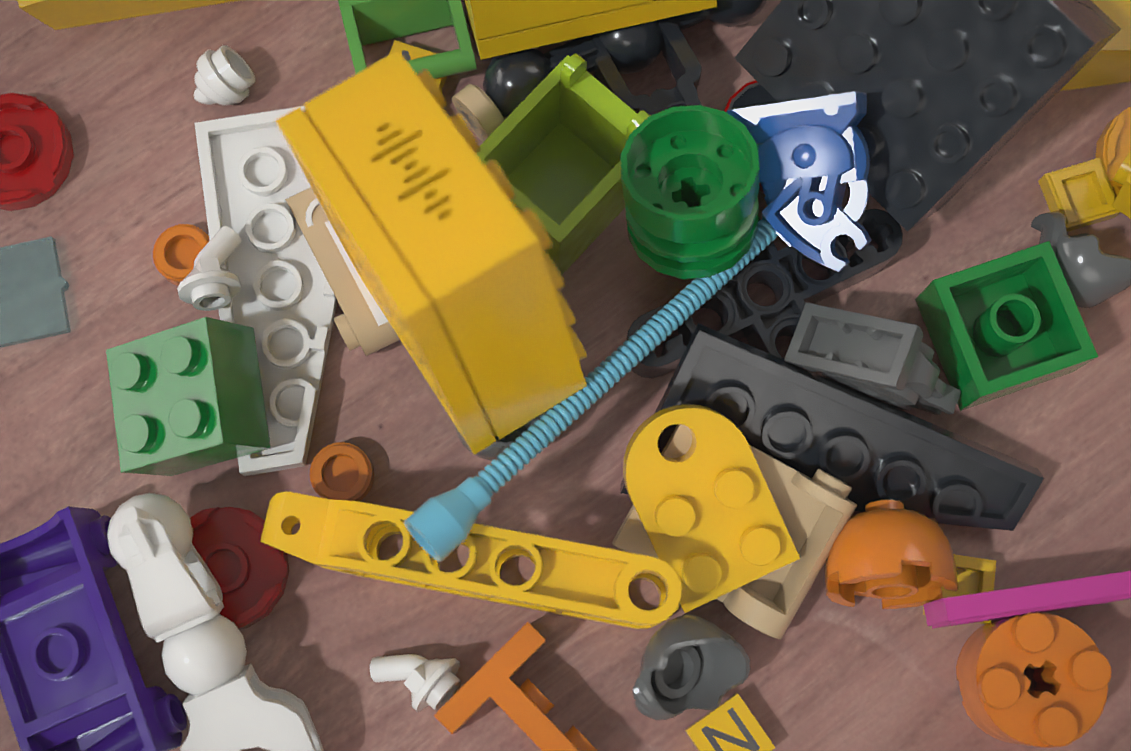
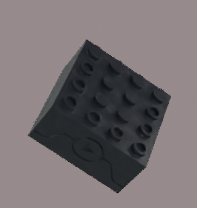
[734,0,1121,232]

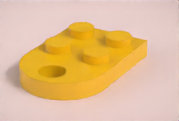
[623,404,800,613]

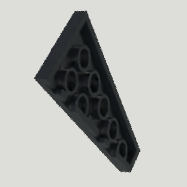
[620,323,1044,531]

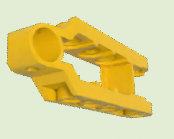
[260,491,682,629]

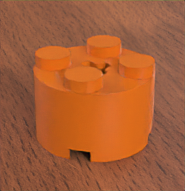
[956,613,1111,747]

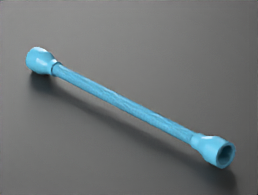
[404,214,778,562]

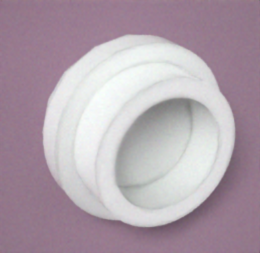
[194,45,255,106]

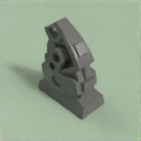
[784,303,961,415]

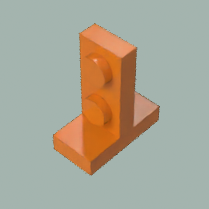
[434,622,598,751]

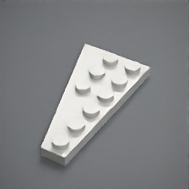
[195,106,337,476]

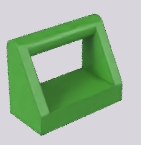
[338,0,477,79]

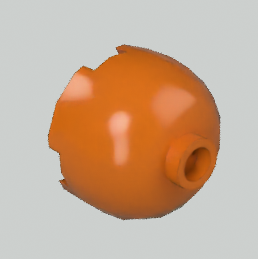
[825,500,958,609]

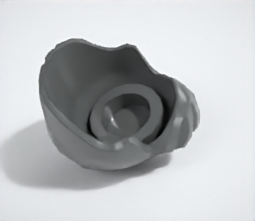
[1031,212,1131,308]
[632,614,751,720]

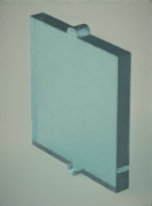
[0,236,71,348]

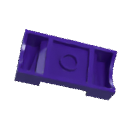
[0,506,187,751]

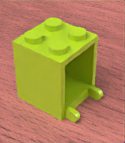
[475,53,650,276]

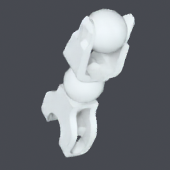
[107,493,324,751]

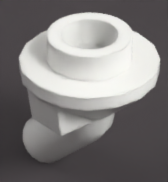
[177,226,242,311]
[370,654,461,712]

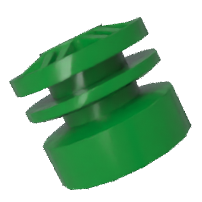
[620,105,760,279]

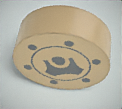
[452,84,504,142]

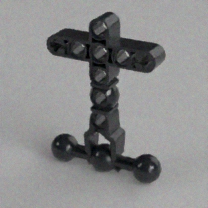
[483,0,903,379]

